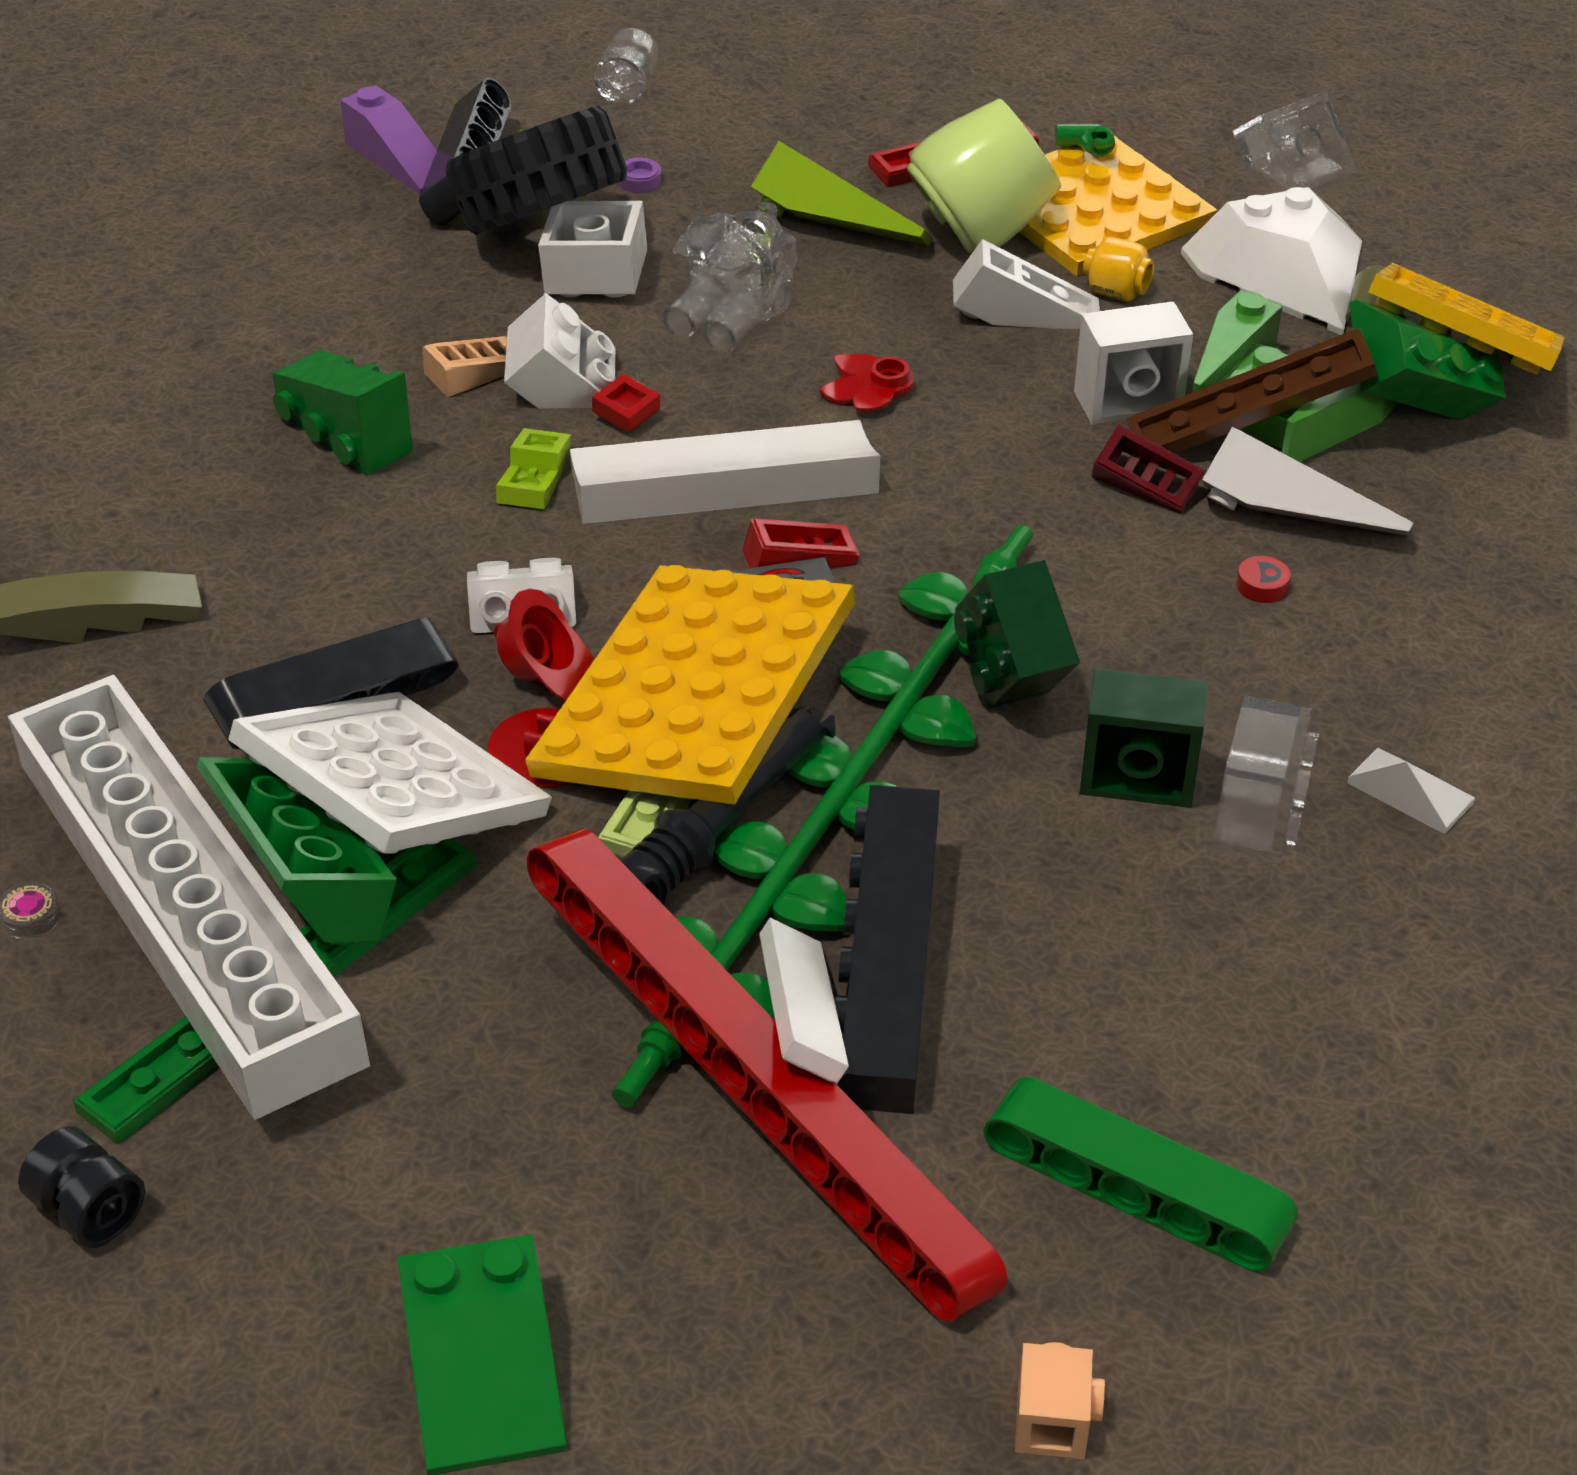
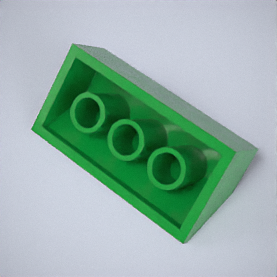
[197,757,397,945]

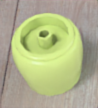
[907,98,1062,254]

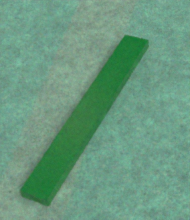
[73,838,477,1145]

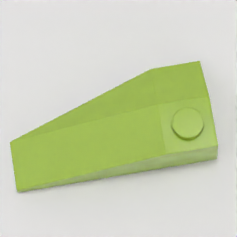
[751,141,934,246]

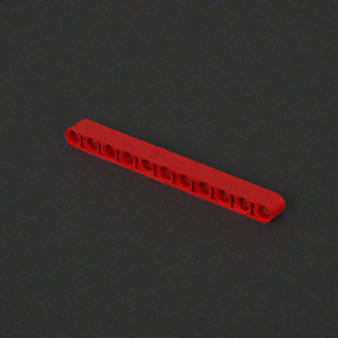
[527,828,1008,1322]

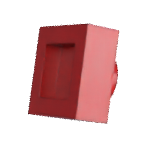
[592,373,661,433]

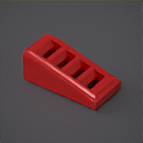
[743,519,860,568]

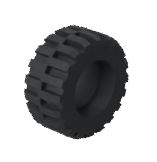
[445,106,628,235]

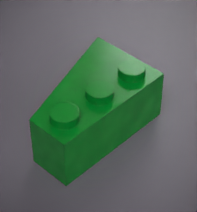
[272,350,413,476]

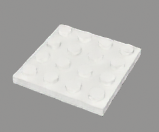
[228,692,552,854]

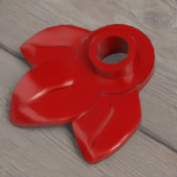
[819,354,914,412]

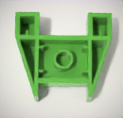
[1192,290,1399,462]

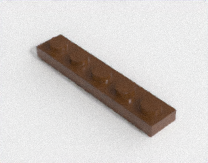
[1126,328,1378,465]

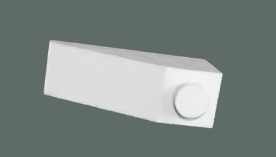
[953,239,1100,329]

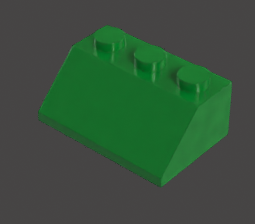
[1349,299,1506,420]

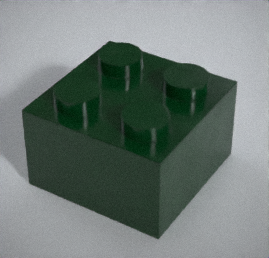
[954,560,1080,708]
[1079,669,1208,808]

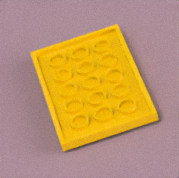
[525,565,856,805]

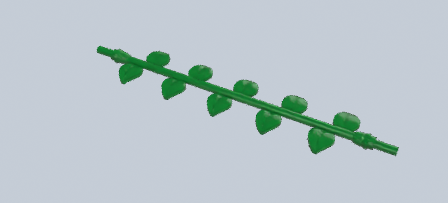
[612,525,1033,1108]

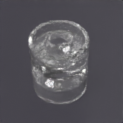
[593,28,660,104]

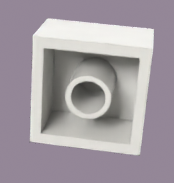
[538,201,647,298]
[1074,302,1193,425]

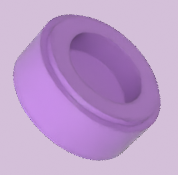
[619,158,661,193]

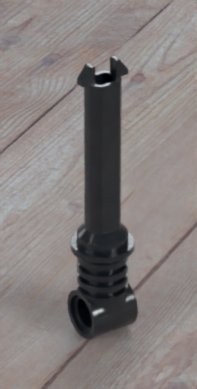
[614,705,836,908]

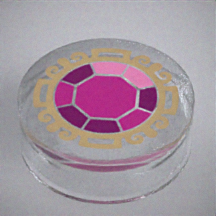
[0,882,61,939]

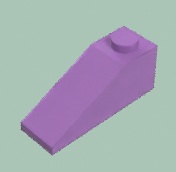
[340,85,437,195]

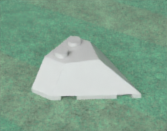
[1181,187,1362,335]

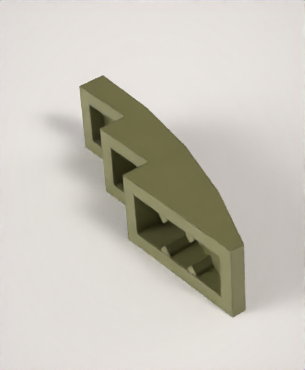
[0,571,202,643]

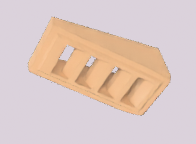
[422,336,507,397]

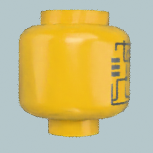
[1083,237,1154,302]

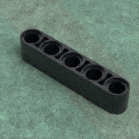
[419,78,511,226]
[203,617,459,749]

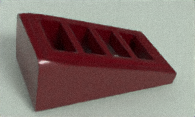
[1091,424,1206,514]

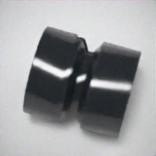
[18,1126,146,1248]

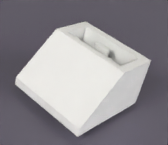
[504,293,616,409]

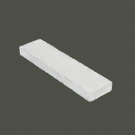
[759,918,849,1083]

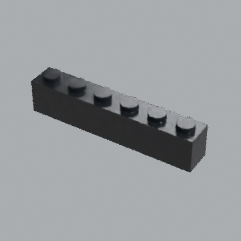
[835,785,940,1114]

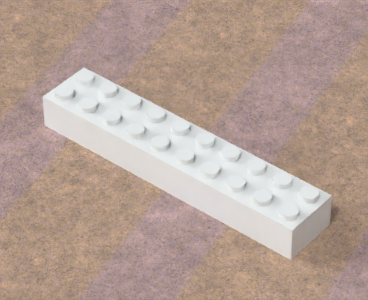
[8,674,370,1120]

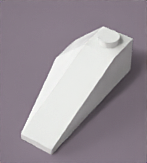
[1202,427,1413,536]

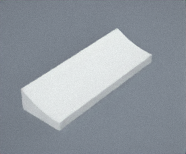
[570,420,881,524]

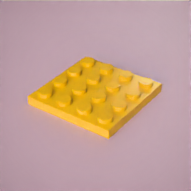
[1020,136,1218,276]
[1368,263,1565,374]

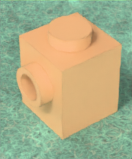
[1015,1342,1105,1459]

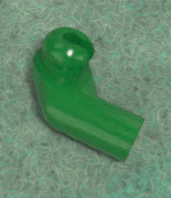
[1055,124,1115,157]

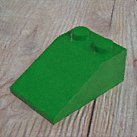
[397,1234,567,1475]

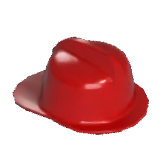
[494,588,595,701]

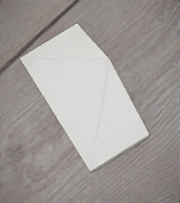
[1347,748,1475,834]

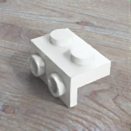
[467,558,576,633]

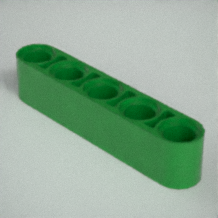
[983,1077,1298,1272]

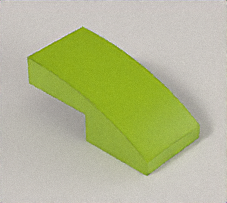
[496,428,571,510]

